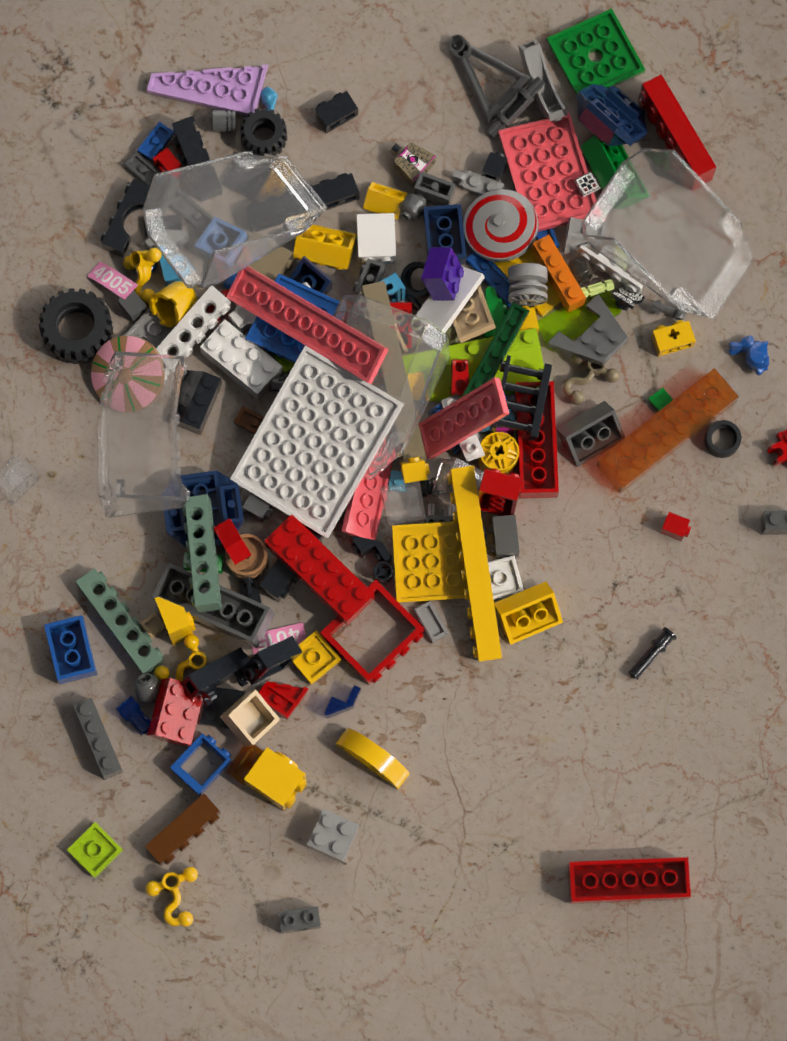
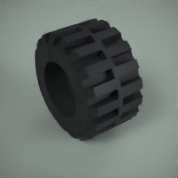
[240,108,287,160]

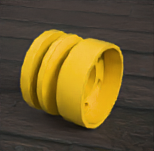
[478,432,519,475]

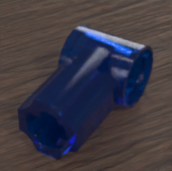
[115,696,151,736]

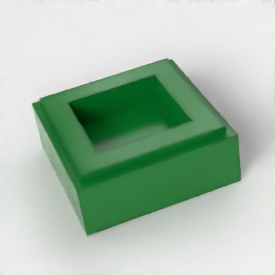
[648,388,675,414]

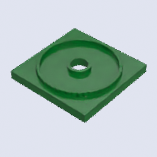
[546,8,646,95]

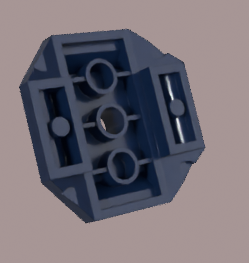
[575,84,648,147]
[162,470,244,548]

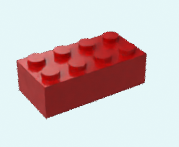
[478,468,523,516]

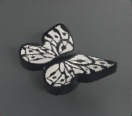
[611,287,645,311]

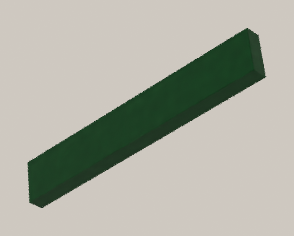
[462,303,530,397]

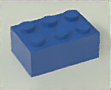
[44,615,98,685]

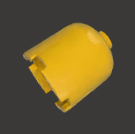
[149,281,197,327]

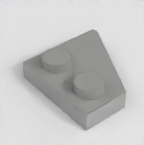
[562,217,607,254]

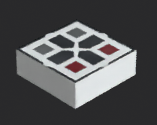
[574,172,600,198]

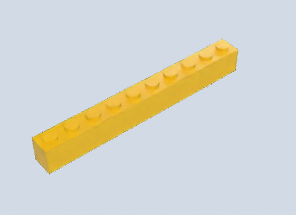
[447,466,502,662]

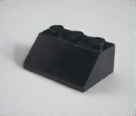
[166,370,222,435]

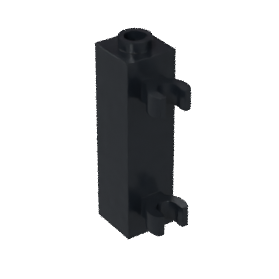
[181,647,249,706]

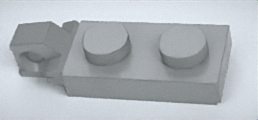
[452,170,504,196]

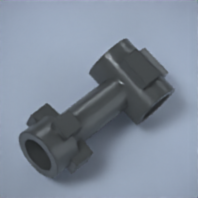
[651,300,687,320]

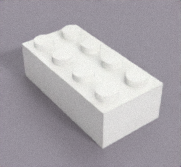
[200,319,283,400]

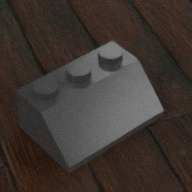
[556,401,626,467]

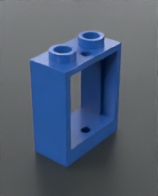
[170,733,232,797]

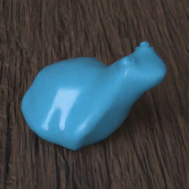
[260,87,278,111]

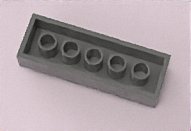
[151,563,275,648]

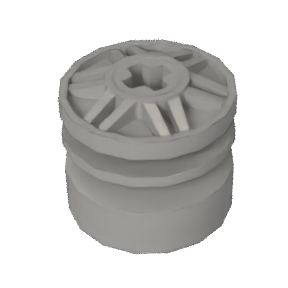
[508,263,548,306]

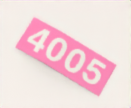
[87,261,138,300]

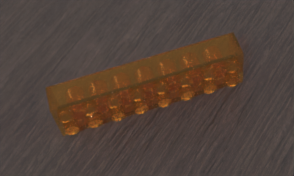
[596,368,739,494]

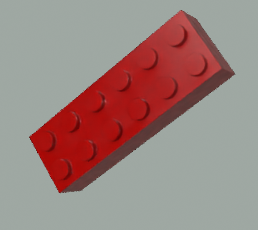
[638,74,716,190]
[515,381,559,499]
[264,514,375,626]
[568,857,691,904]

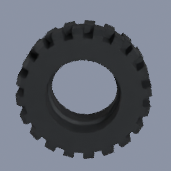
[39,288,113,364]

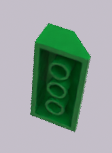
[580,135,650,210]

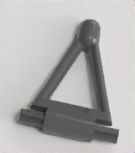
[448,34,545,137]

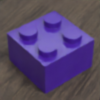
[421,247,464,301]

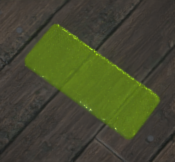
[538,290,621,351]

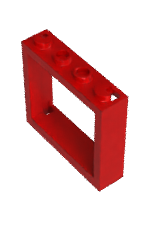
[320,580,425,685]

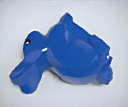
[729,336,769,375]

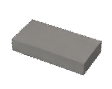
[413,600,449,644]

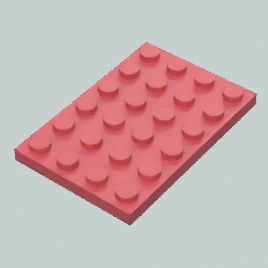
[498,113,600,232]

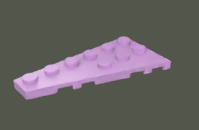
[147,65,268,116]

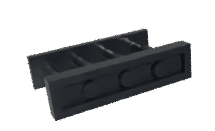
[490,355,552,442]

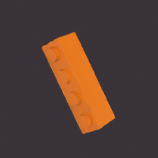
[531,235,586,313]

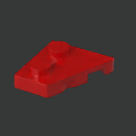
[258,681,309,720]

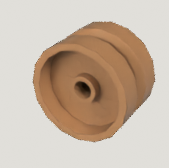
[225,534,269,580]

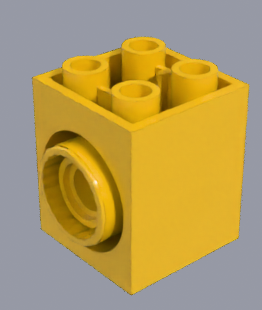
[244,747,307,811]

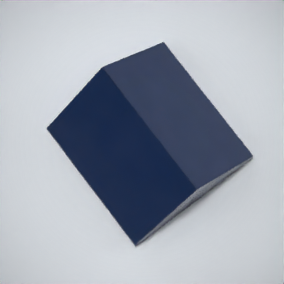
[289,256,332,295]

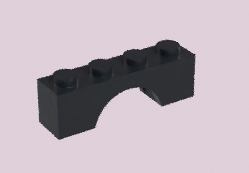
[100,178,154,258]

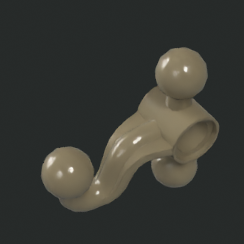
[563,354,620,405]

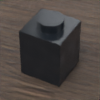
[482,152,508,182]

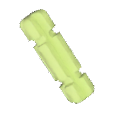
[581,279,614,298]

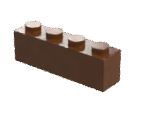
[145,793,221,866]

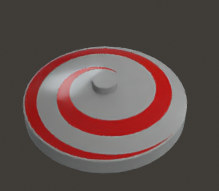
[463,189,538,262]

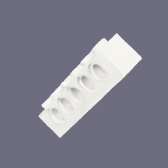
[156,285,231,384]

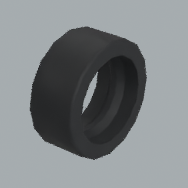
[401,261,430,297]
[704,420,742,458]

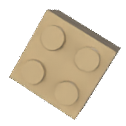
[220,690,280,747]

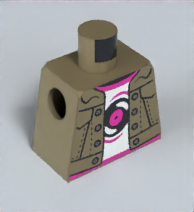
[390,142,436,188]

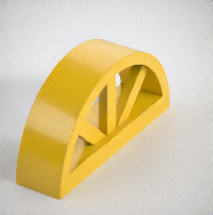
[335,728,409,790]

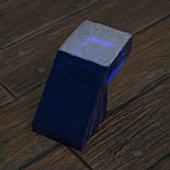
[324,685,361,719]

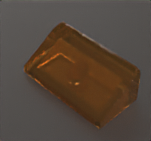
[225,744,264,786]

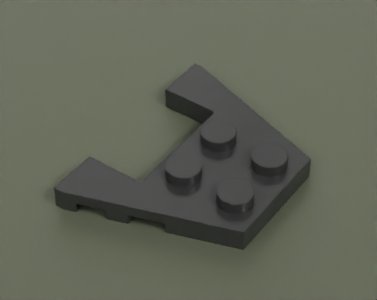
[548,294,628,366]

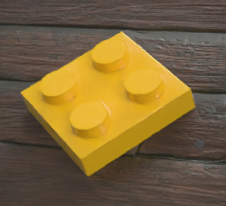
[292,630,341,685]

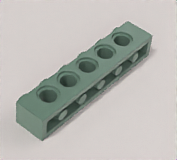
[182,494,222,613]
[76,568,164,674]

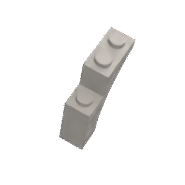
[518,40,567,122]

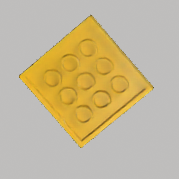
[392,521,467,602]

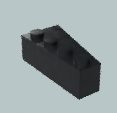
[172,116,222,202]

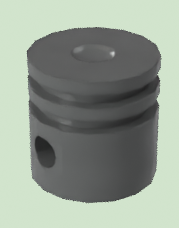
[213,110,236,132]

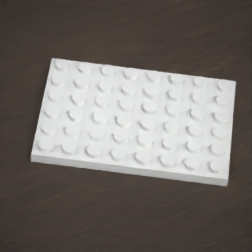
[230,346,404,538]

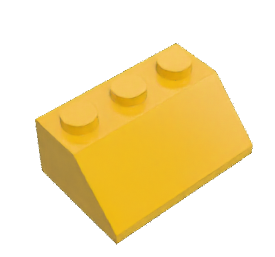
[293,222,357,270]
[494,581,563,645]
[155,597,196,645]

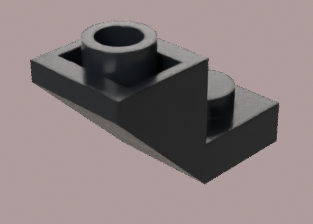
[350,536,392,563]

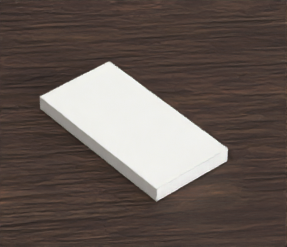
[412,266,485,335]

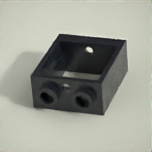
[242,636,302,685]

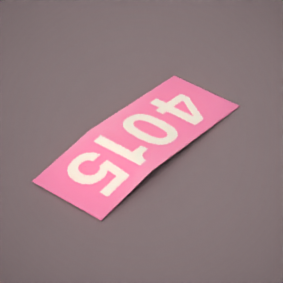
[252,622,307,655]

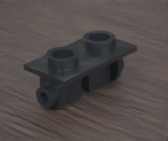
[239,577,261,603]

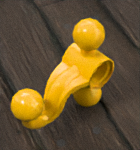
[123,248,162,303]
[154,634,208,681]
[145,866,198,927]

